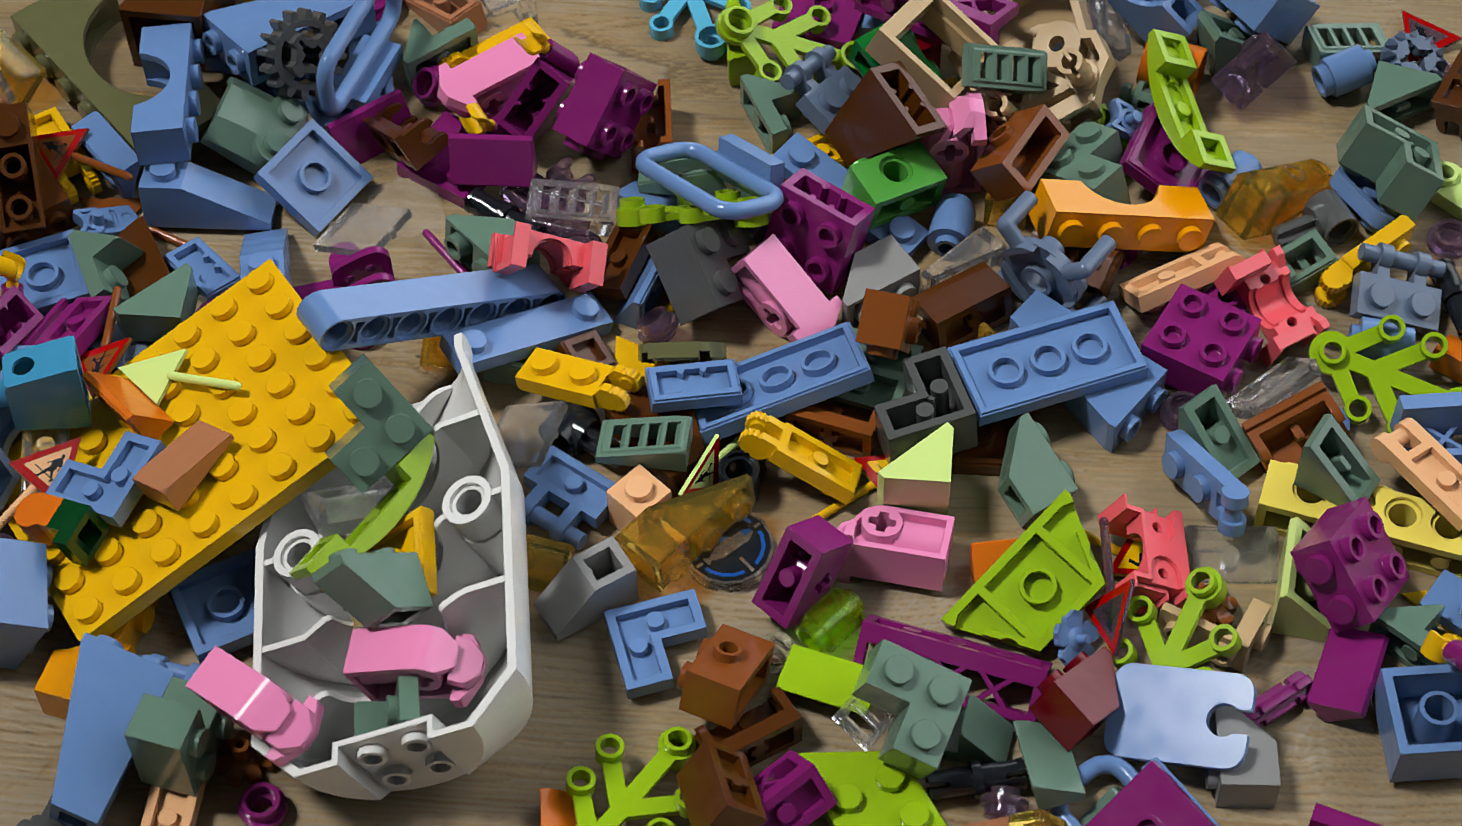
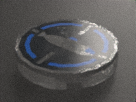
[682,507,774,592]

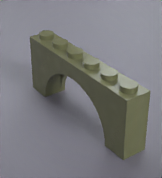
[11,0,221,174]

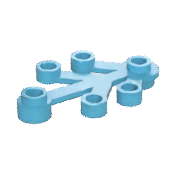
[639,0,751,61]

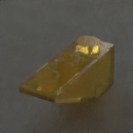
[1215,159,1333,240]
[615,474,755,592]

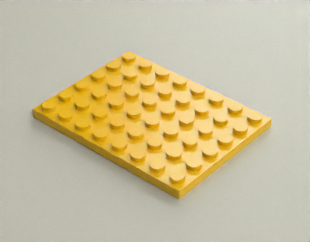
[1,259,360,643]

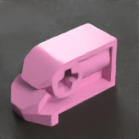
[437,32,540,119]
[923,91,987,194]
[730,234,842,342]
[837,505,955,592]
[343,624,488,708]
[185,645,325,768]

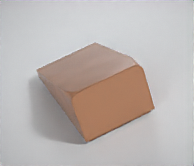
[403,0,488,34]
[132,420,234,511]

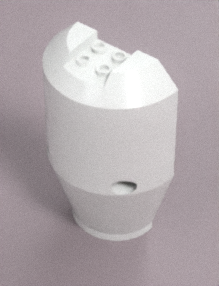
[251,332,533,800]

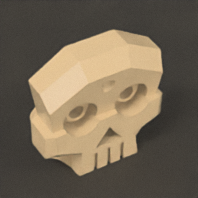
[947,0,1118,138]

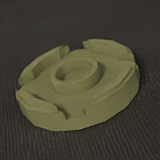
[638,341,727,364]

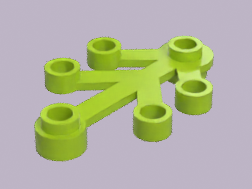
[715,0,861,84]
[615,189,772,228]
[1308,315,1462,433]
[1107,567,1242,671]
[566,726,696,826]

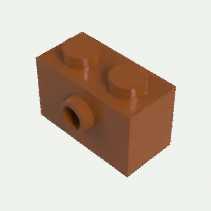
[970,104,1071,202]
[855,288,921,360]
[677,624,775,730]

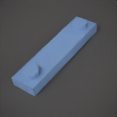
[773,132,929,257]
[439,292,614,375]

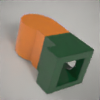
[14,492,111,567]

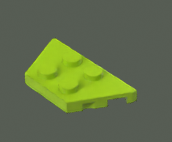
[941,489,1105,654]
[797,751,947,826]

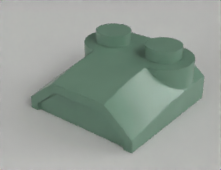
[199,76,308,175]

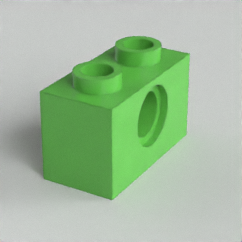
[842,140,948,230]

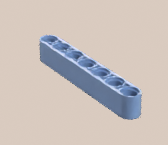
[296,264,566,351]

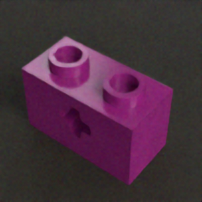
[752,515,854,629]

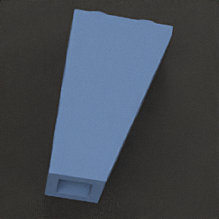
[203,0,376,86]
[1009,289,1168,453]
[49,632,175,826]

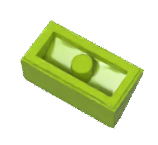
[776,644,874,718]

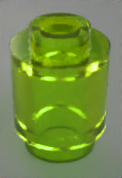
[796,588,865,653]

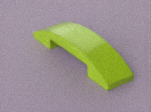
[1147,29,1236,174]
[289,433,435,580]

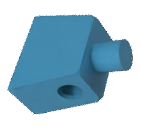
[0,335,92,430]

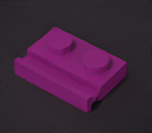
[19,295,112,357]

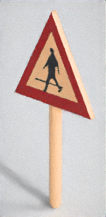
[0,436,82,530]

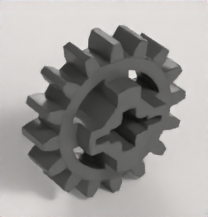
[257,7,347,100]

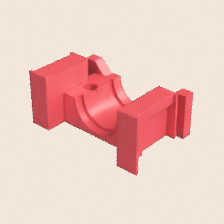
[487,221,608,294]
[1214,245,1331,368]
[1098,493,1190,615]

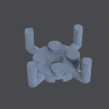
[996,191,1117,312]

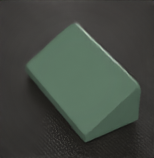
[1013,720,1087,811]

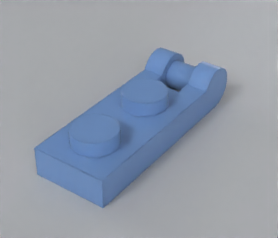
[1162,428,1250,537]

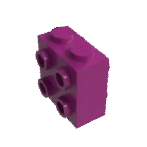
[552,52,657,160]
[763,168,876,294]
[1140,283,1263,397]
[1290,497,1410,633]

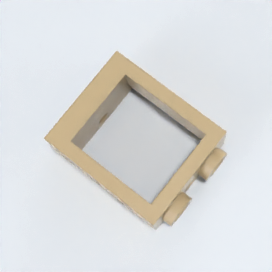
[865,0,999,109]

